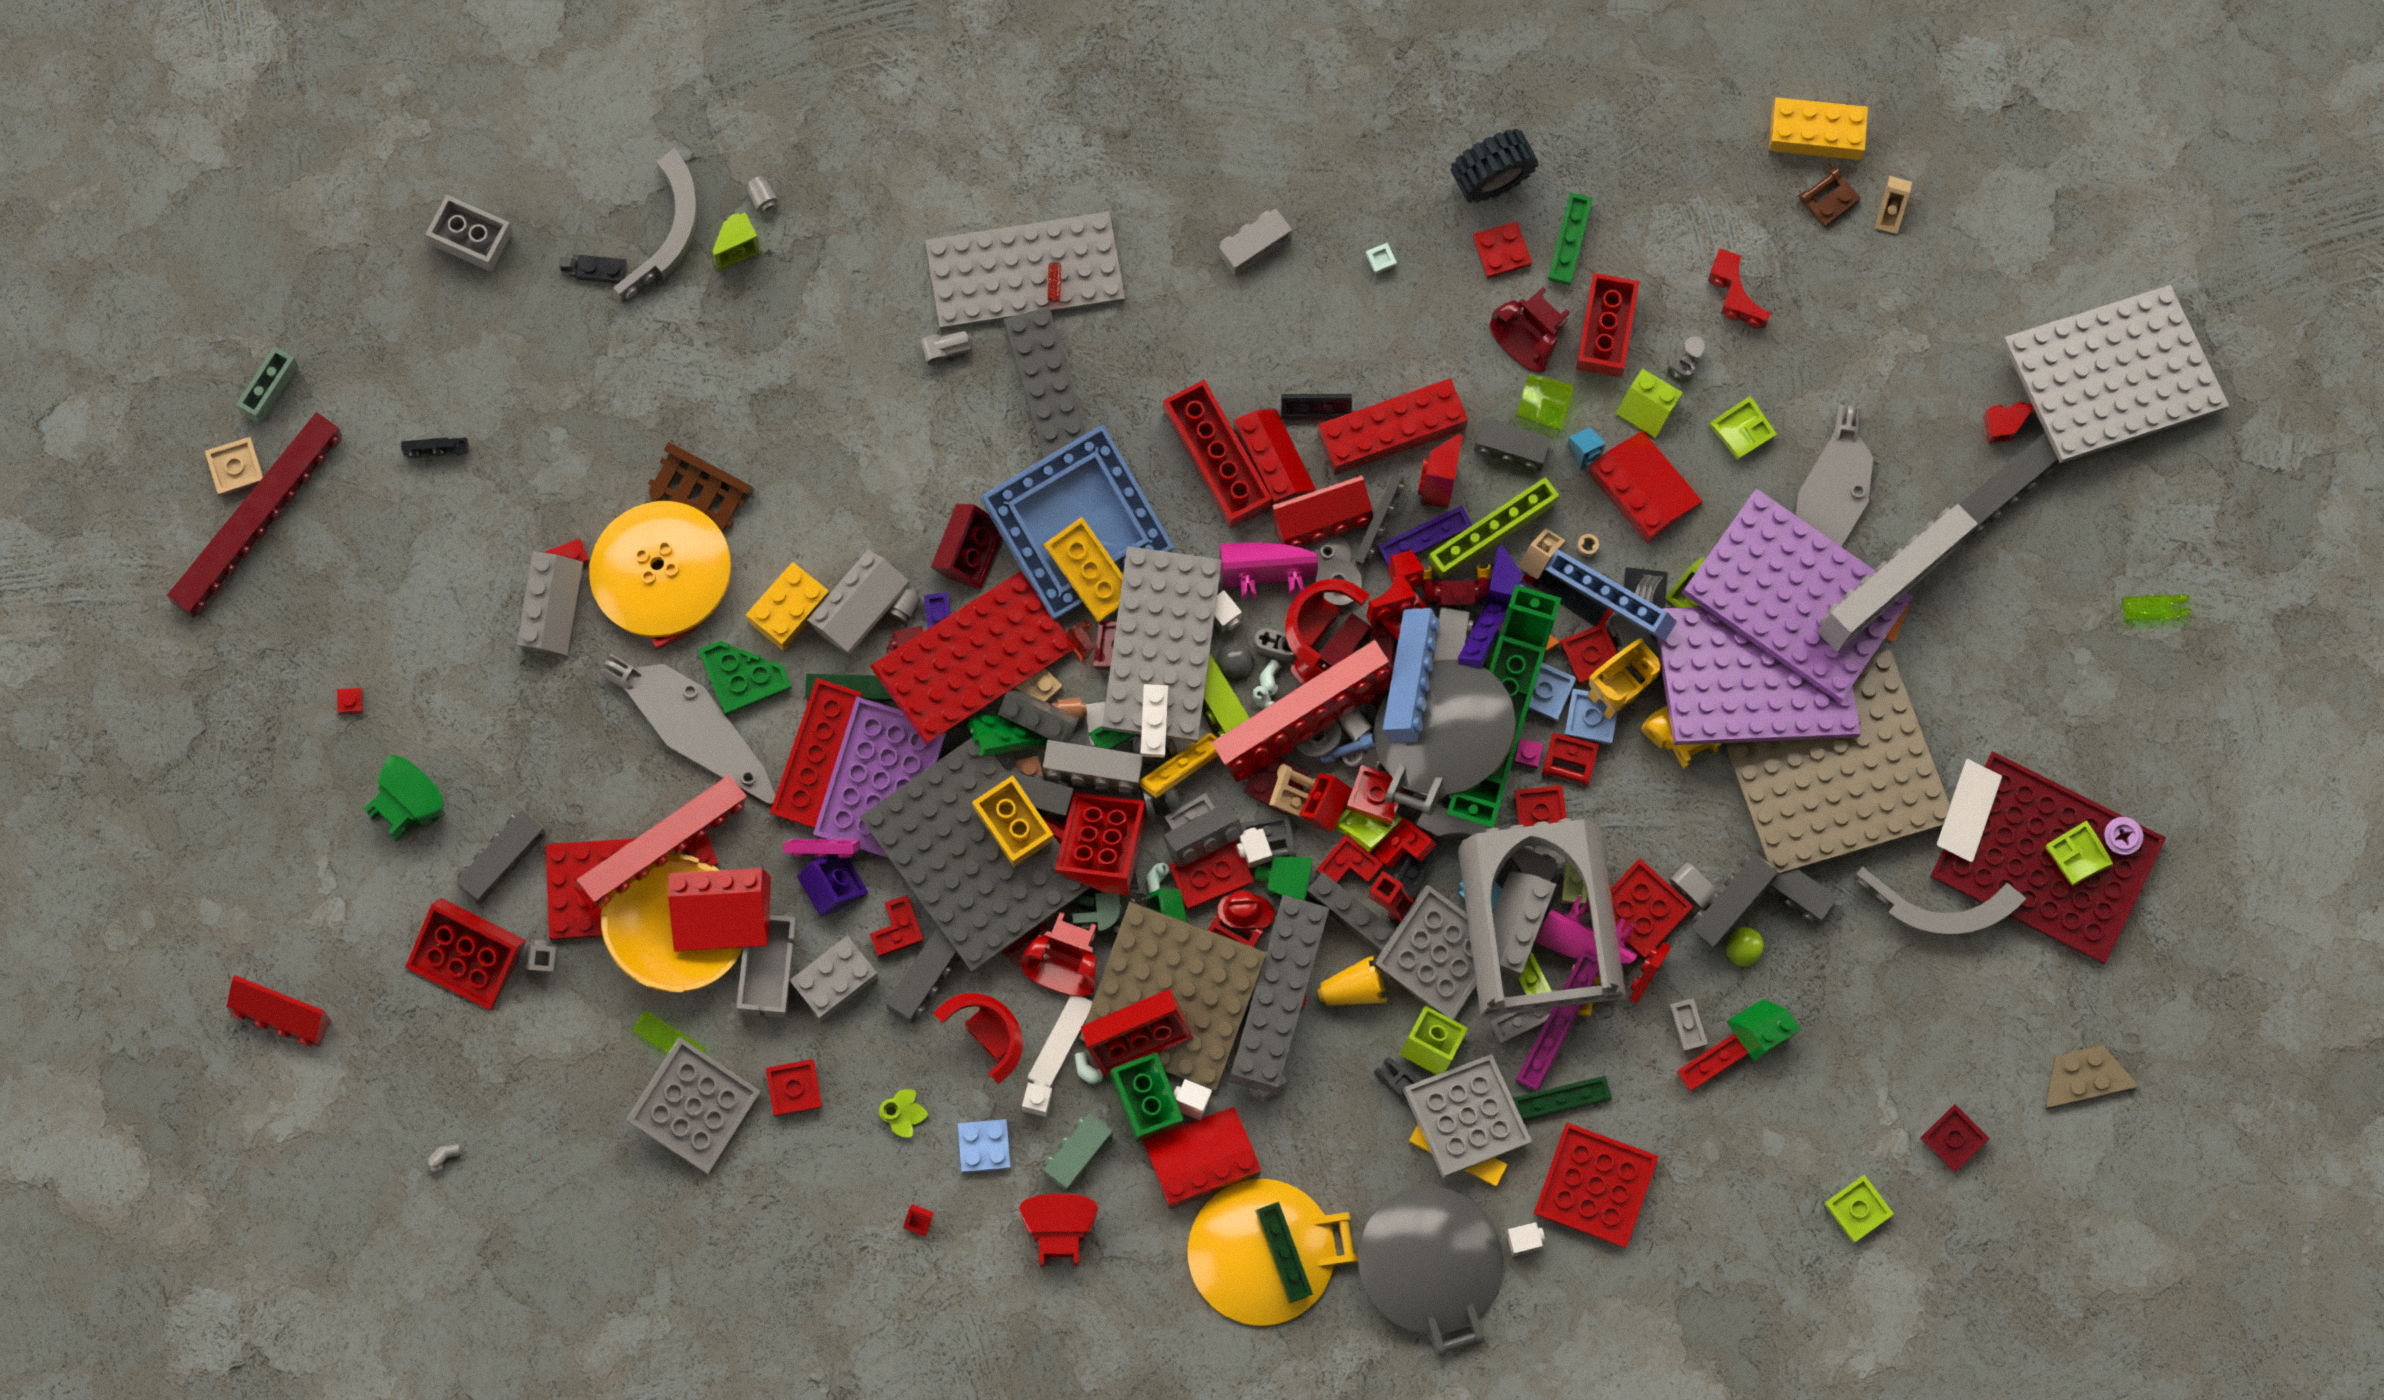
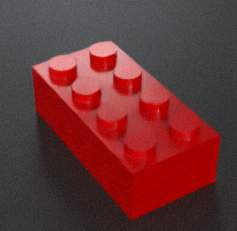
[1576,273,1640,378]

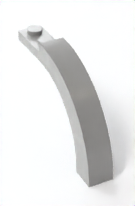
[613,148,698,302]
[1856,866,2026,934]

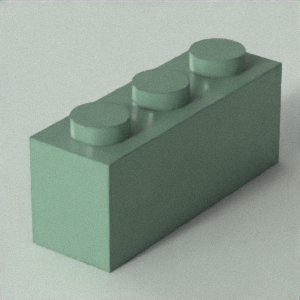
[236,346,298,425]
[1043,1113,1113,1192]

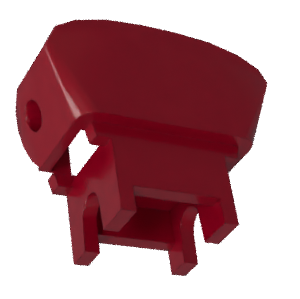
[1489,287,1570,373]

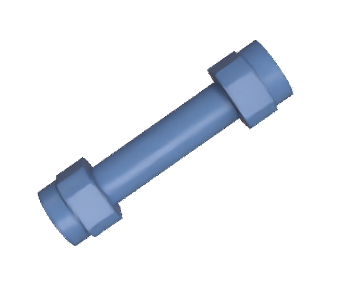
[1320,733,1375,765]

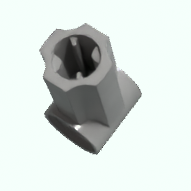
[921,331,971,365]

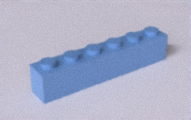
[1544,549,1677,641]
[1383,608,1440,743]

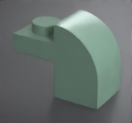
[1072,892,1121,936]

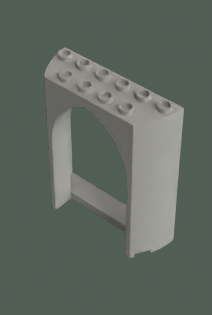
[1458,818,1626,1017]

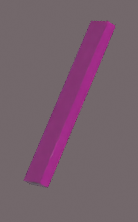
[1516,950,1599,1091]

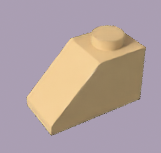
[1875,176,1912,234]
[1518,528,1566,579]

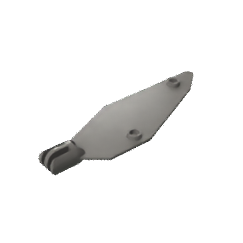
[1796,404,1873,547]
[598,654,775,804]

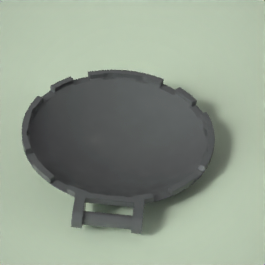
[1374,660,1516,816]
[1358,1186,1503,1357]

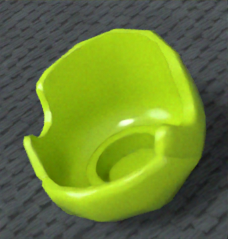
[1726,927,1764,966]

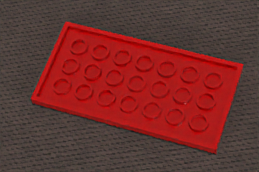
[870,571,1076,745]

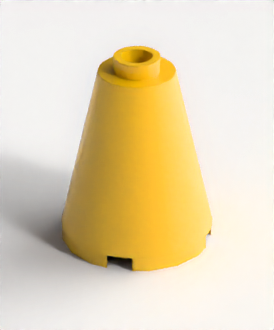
[1317,955,1387,1006]

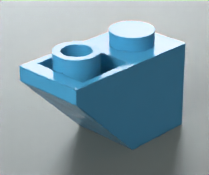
[1567,427,1605,468]

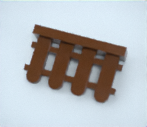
[648,442,754,532]

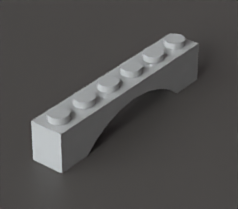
[1416,801,1559,882]

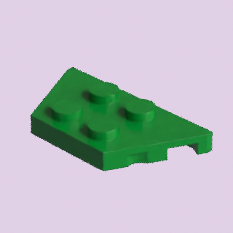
[967,713,1049,757]

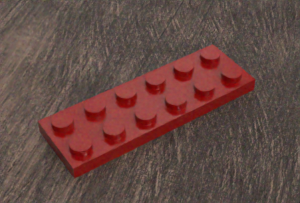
[770,678,862,829]

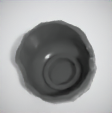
[1216,643,1254,681]

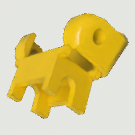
[1587,638,1660,719]
[1641,705,1721,769]

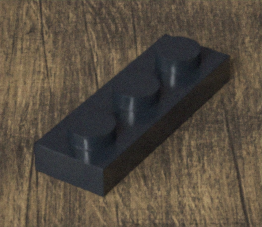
[1281,394,1352,419]

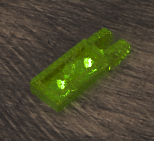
[2121,594,2191,622]

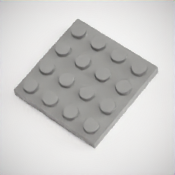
[1373,885,1476,1020]
[625,1038,760,1174]
[1403,1054,1532,1178]

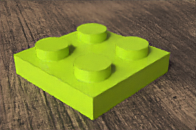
[1824,1174,1894,1243]

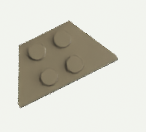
[2045,1045,2138,1109]

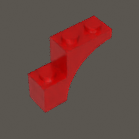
[1708,248,1771,329]
[1366,550,1425,623]
[1368,871,1415,925]

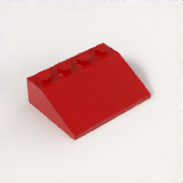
[1588,430,1703,544]
[1055,792,1146,896]
[668,868,771,952]
[405,898,527,1010]
[1143,1106,1261,1209]

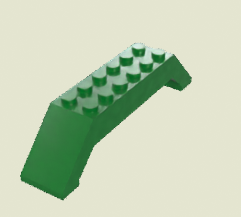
[1446,584,1562,828]

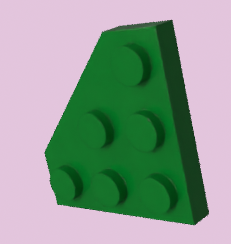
[698,641,792,716]

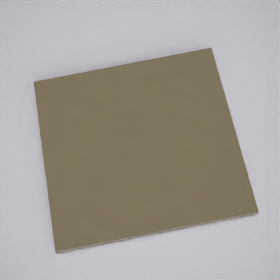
[1724,650,1950,873]

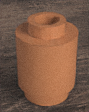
[1052,697,1087,722]

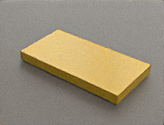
[1043,517,1123,623]

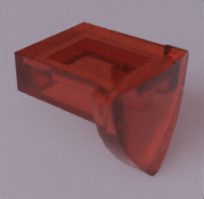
[1066,620,1095,661]

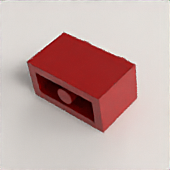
[1299,773,1353,832]

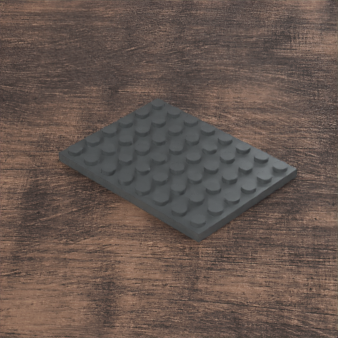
[860,738,1091,973]

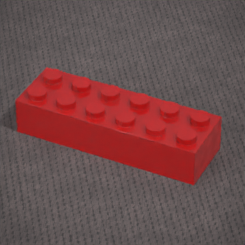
[1318,378,1468,475]
[1163,379,1272,528]

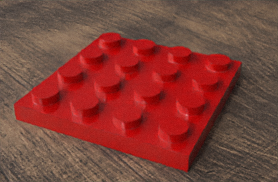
[545,838,636,940]
[1533,1122,1659,1249]

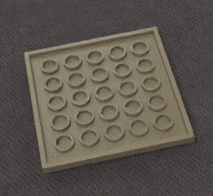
[1079,902,1267,1090]

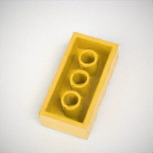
[1769,97,1868,160]

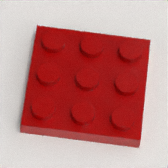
[1611,858,1694,960]

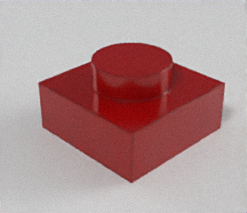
[337,688,363,715]
[903,1204,934,1237]

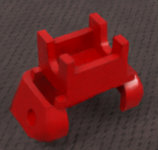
[1021,912,1097,997]
[1019,1194,1098,1267]

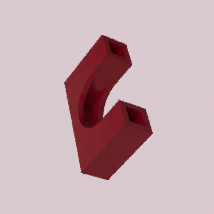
[1318,613,1390,711]

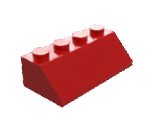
[1233,408,1316,508]
[1417,434,1463,508]
[1273,475,1373,548]
[226,975,331,1048]
[1081,989,1193,1076]

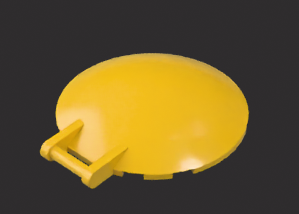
[601,854,743,992]
[1187,1179,1358,1326]

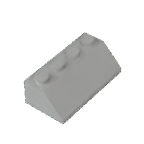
[807,549,911,655]
[517,551,583,656]
[1492,871,1556,978]

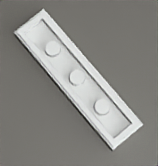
[1028,996,1093,1088]

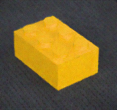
[746,562,829,652]
[972,775,1054,867]

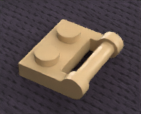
[1269,764,1316,821]

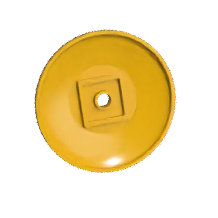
[589,501,731,637]

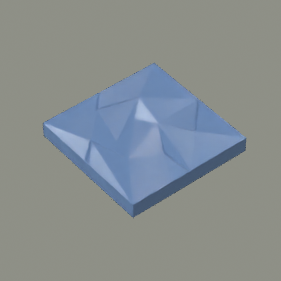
[979,424,1175,620]

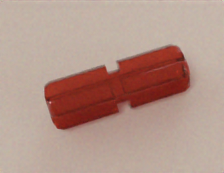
[1047,262,1061,303]

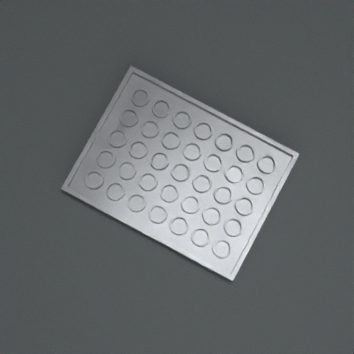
[2002,285,2229,463]

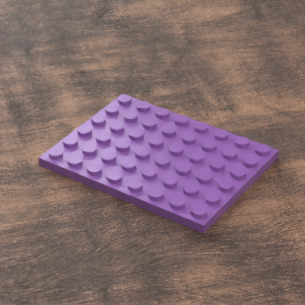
[1682,488,1913,703]
[1656,607,1861,745]

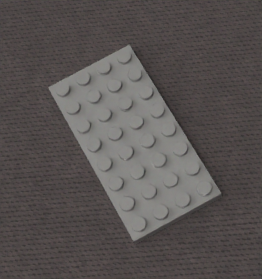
[925,211,1125,330]
[1102,546,1222,743]

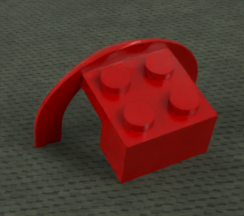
[1285,579,1370,669]
[933,993,1023,1085]

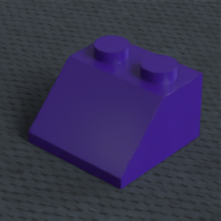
[1486,546,1525,604]
[797,854,869,917]

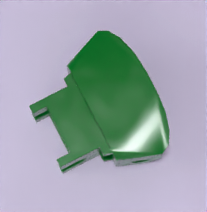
[364,755,445,842]

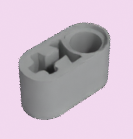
[1254,628,1297,662]
[1669,862,1718,911]

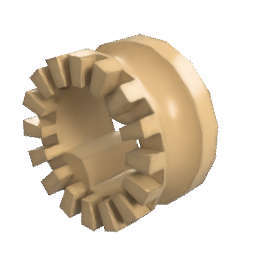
[1577,534,1599,558]

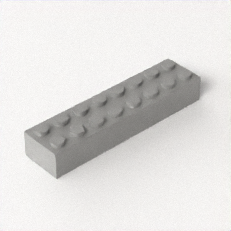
[1817,504,1978,652]

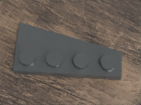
[1354,473,1405,565]

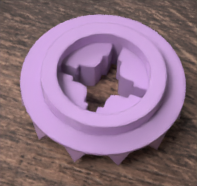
[2104,817,2143,856]

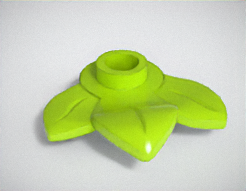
[879,1089,928,1138]

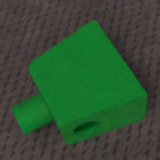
[1254,857,1313,901]

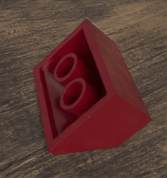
[930,504,1002,590]

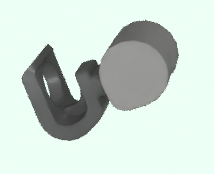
[1667,336,1705,383]

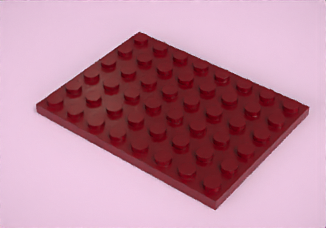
[1930,751,2166,965]

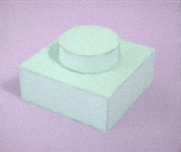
[1366,243,1397,275]

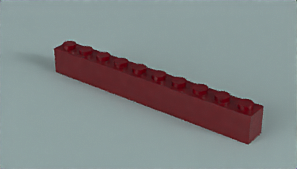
[167,412,342,618]

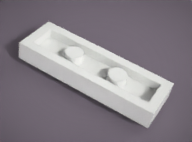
[1140,684,1168,758]

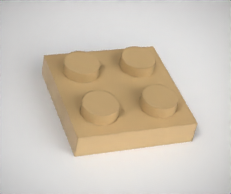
[205,437,263,497]

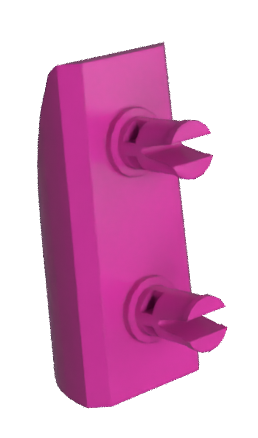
[1219,542,1318,600]
[1534,895,1638,964]

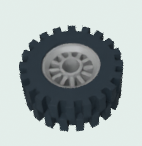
[1450,129,1539,203]

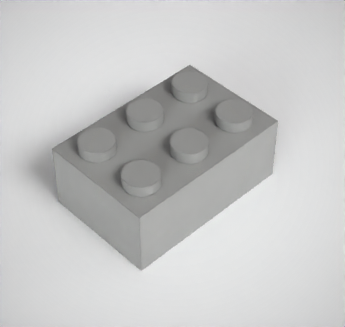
[425,195,513,272]
[789,936,878,1023]

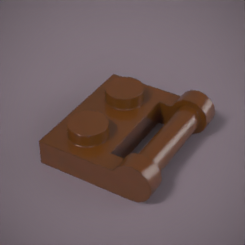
[1798,167,1861,228]

